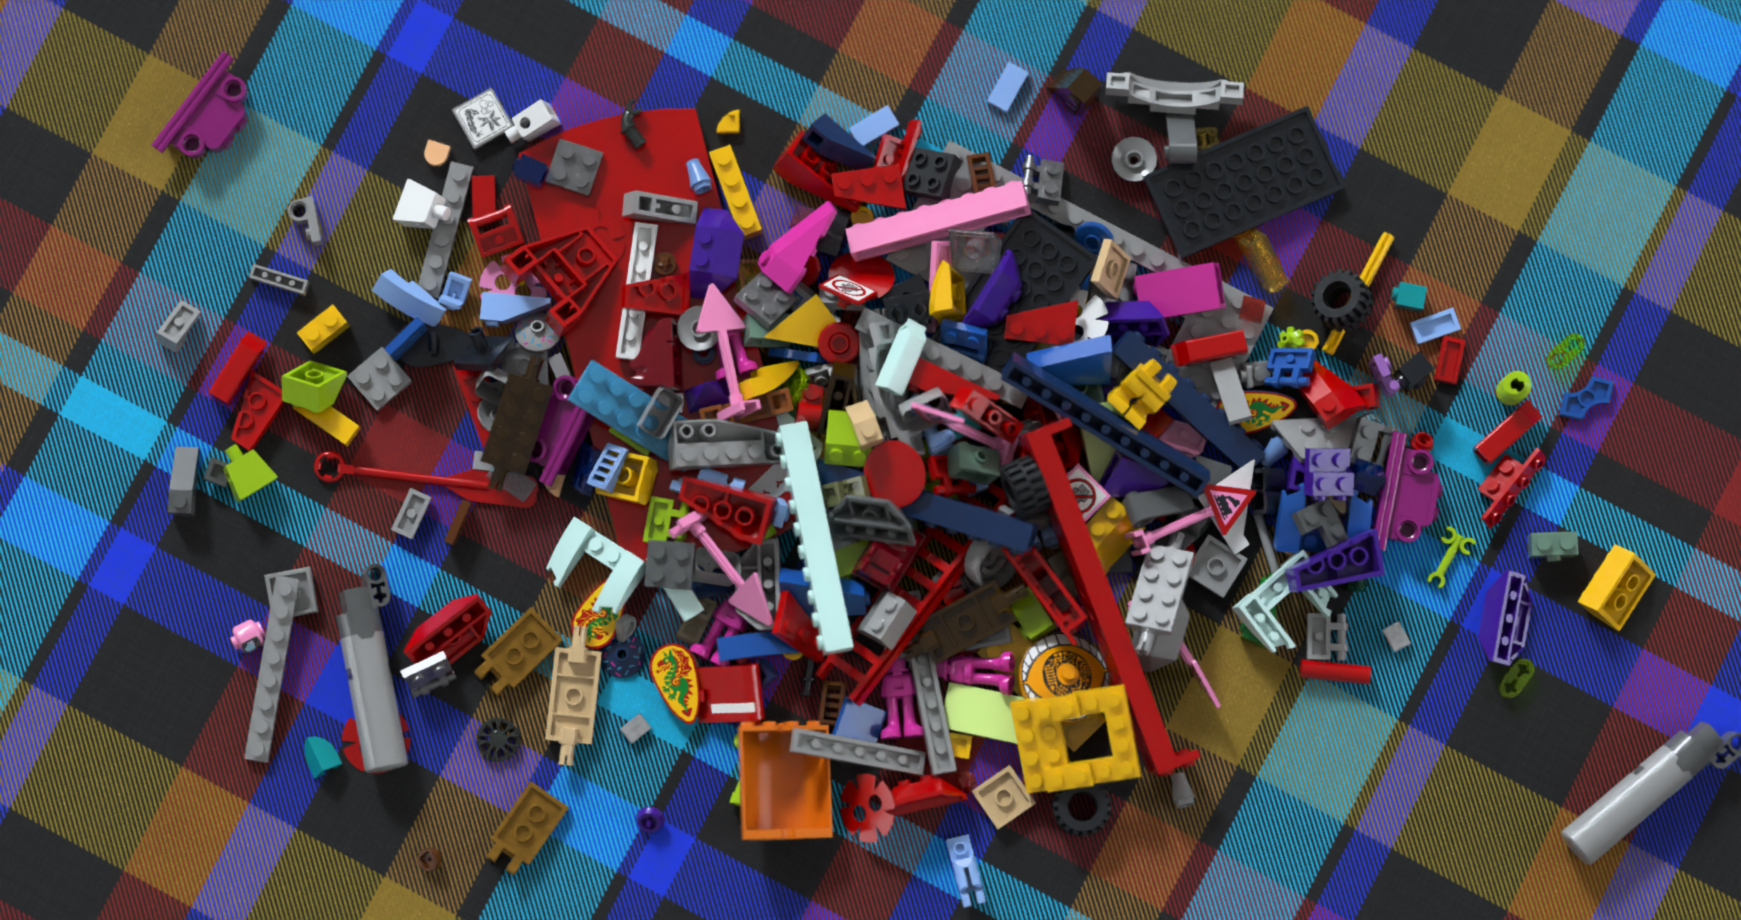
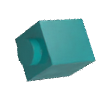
[1391,282,1427,313]

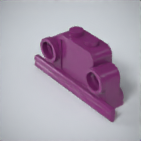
[151,51,248,159]
[530,375,595,487]
[1373,431,1443,551]

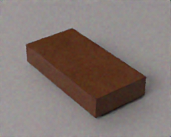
[445,499,472,547]

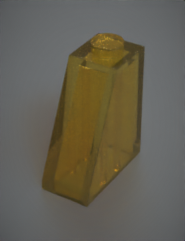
[1233,228,1290,293]

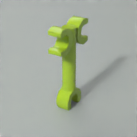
[1427,526,1476,589]

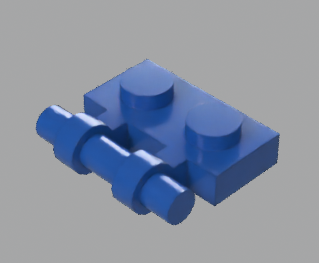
[1264,348,1316,389]

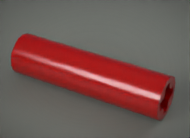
[1299,659,1371,685]

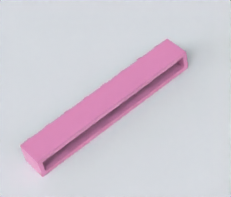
[845,181,1031,262]

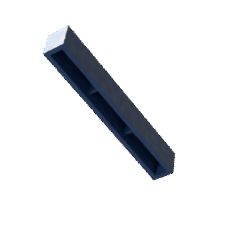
[1112,331,1265,469]

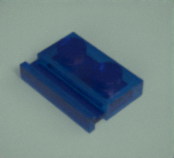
[571,442,602,496]

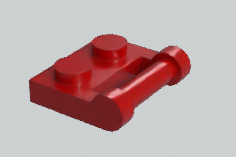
[467,204,525,258]

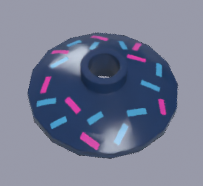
[600,634,646,678]

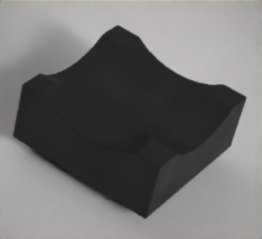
[903,147,962,201]

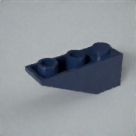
[802,113,876,170]

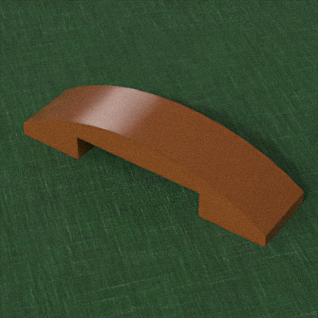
[699,387,794,424]

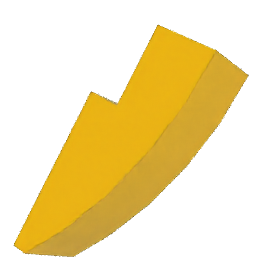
[738,360,799,401]
[293,406,361,447]

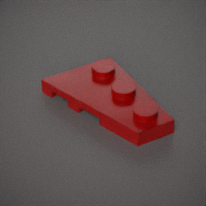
[1004,300,1078,345]

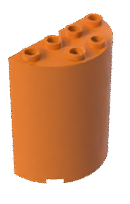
[738,721,833,841]

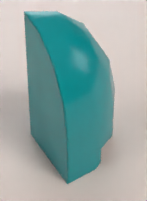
[304,736,342,779]

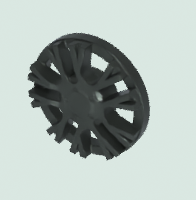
[476,718,520,761]

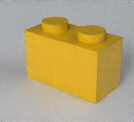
[297,304,350,354]

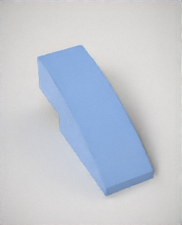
[371,269,447,327]

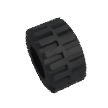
[1310,269,1374,332]
[1000,456,1050,520]
[1052,783,1112,837]

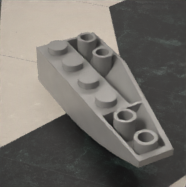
[668,419,782,471]

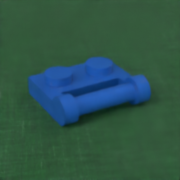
[940,319,988,365]

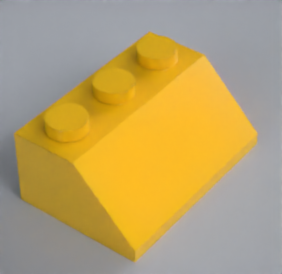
[1086,497,1146,575]
[1578,545,1656,631]

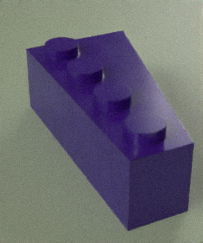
[1285,529,1385,592]

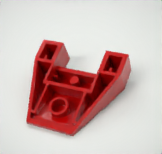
[501,225,618,338]

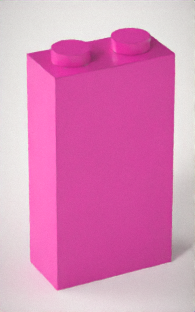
[1133,262,1226,319]

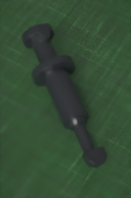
[800,658,816,697]

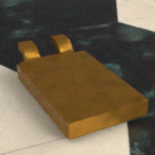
[474,607,563,696]
[487,781,569,875]

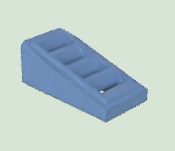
[587,443,629,493]

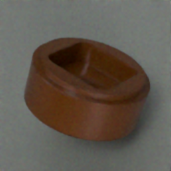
[653,252,677,276]
[418,847,442,872]

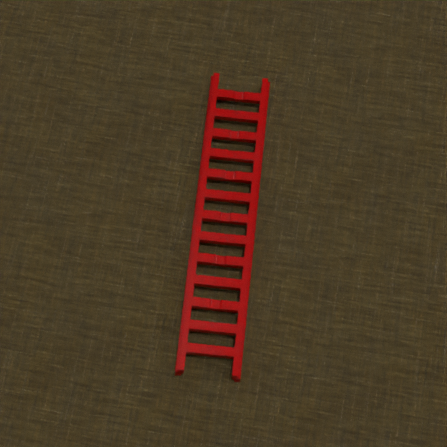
[815,445,1025,707]

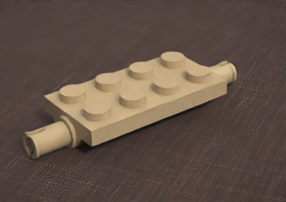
[545,626,602,766]

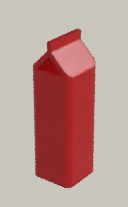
[1170,329,1248,367]
[209,331,268,406]
[1472,399,1543,466]

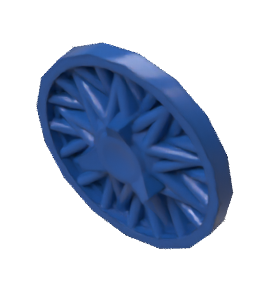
[1073,221,1114,256]

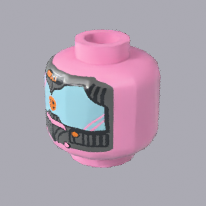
[230,620,266,654]

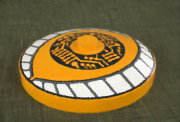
[1018,633,1110,724]

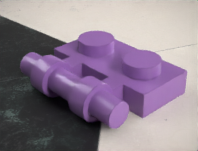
[1367,353,1400,397]

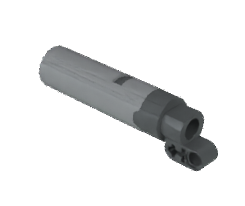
[336,563,408,773]
[1561,722,1741,865]

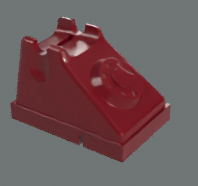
[629,318,684,393]
[851,528,926,593]

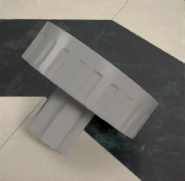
[964,538,1018,587]

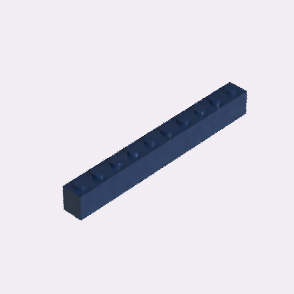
[1001,352,1210,498]
[816,459,1039,555]

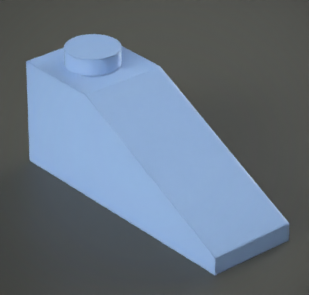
[480,292,553,328]

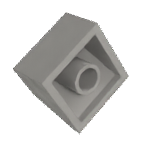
[856,591,917,650]

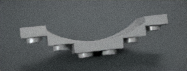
[1105,72,1244,115]
[868,320,926,456]

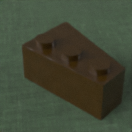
[1047,68,1103,117]
[817,361,861,435]

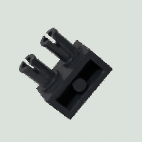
[884,290,935,326]

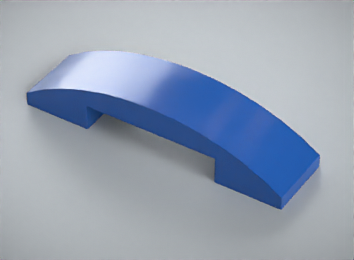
[716,631,801,662]

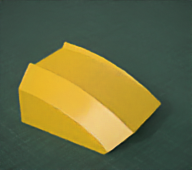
[929,260,967,323]
[595,451,658,505]

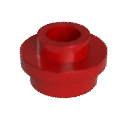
[1410,432,1433,452]

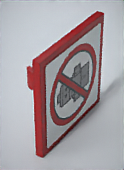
[818,274,878,309]

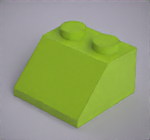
[282,360,347,413]
[824,410,875,467]

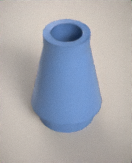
[686,158,712,194]
[1259,435,1289,468]

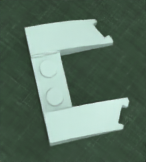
[546,517,646,614]
[1232,550,1338,653]

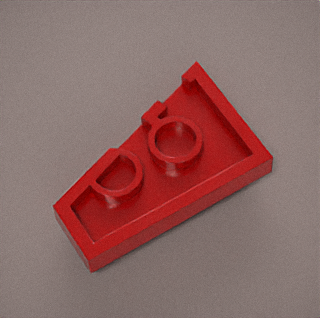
[831,164,906,210]
[621,272,690,317]
[231,370,285,451]
[772,590,824,663]

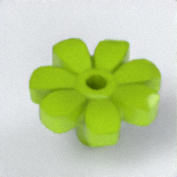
[1277,327,1305,348]

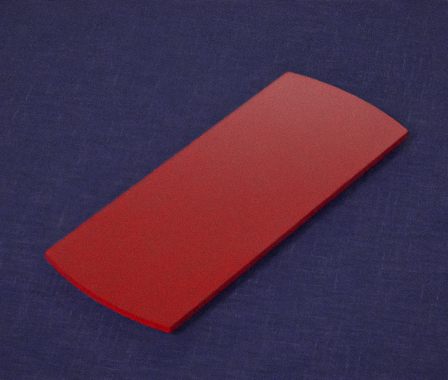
[518,109,793,563]

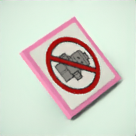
[1067,464,1111,522]

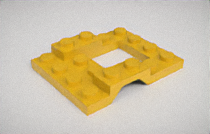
[1010,684,1142,793]

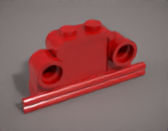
[1002,545,1088,647]

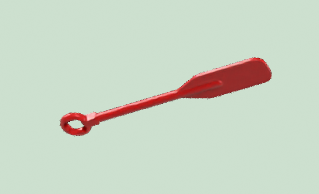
[314,451,538,508]

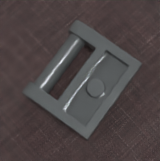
[1349,417,1396,473]

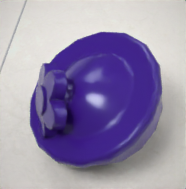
[636,807,664,833]

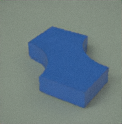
[768,347,832,364]
[1559,376,1614,421]

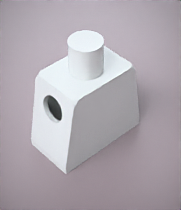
[505,99,561,143]
[393,179,451,229]

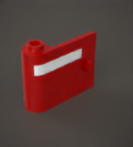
[697,662,765,725]

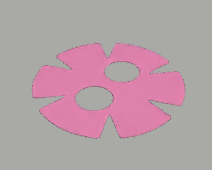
[479,254,547,321]

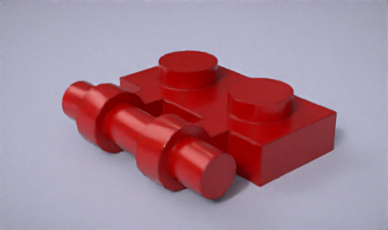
[926,455,977,497]

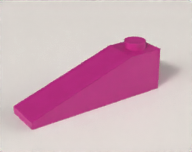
[758,201,837,294]

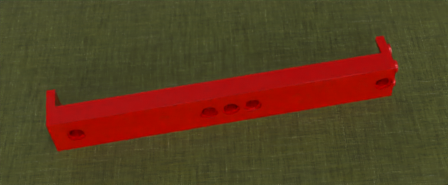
[1017,417,1201,777]

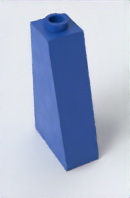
[1026,335,1112,385]
[779,568,871,618]

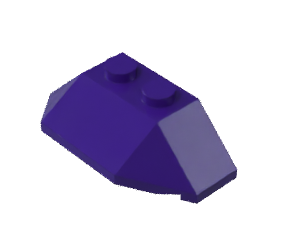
[689,208,744,299]
[961,249,1022,328]
[1080,301,1170,348]
[1478,570,1533,666]

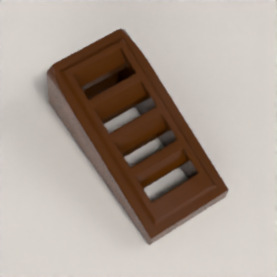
[966,152,996,194]
[819,680,847,731]

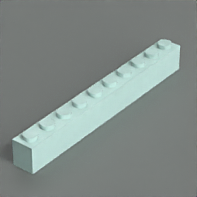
[775,421,853,655]

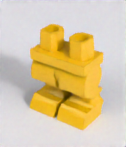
[1107,358,1177,430]

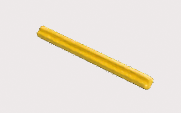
[1322,232,1394,355]

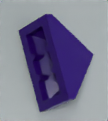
[684,380,730,413]

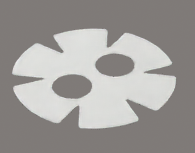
[1049,290,1109,347]

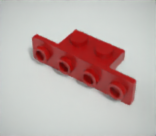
[873,120,922,208]
[1477,448,1546,529]

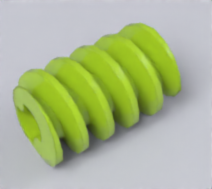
[1496,371,1532,406]

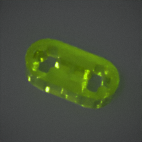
[1546,333,1585,370]
[1499,659,1534,698]

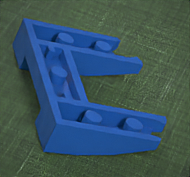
[1273,483,1373,553]

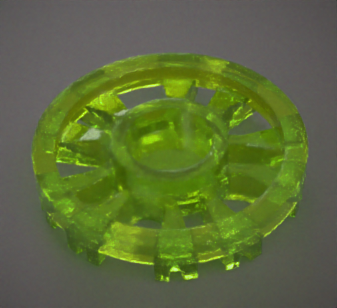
[776,367,809,407]

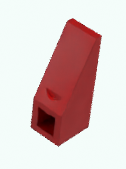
[949,386,1024,444]

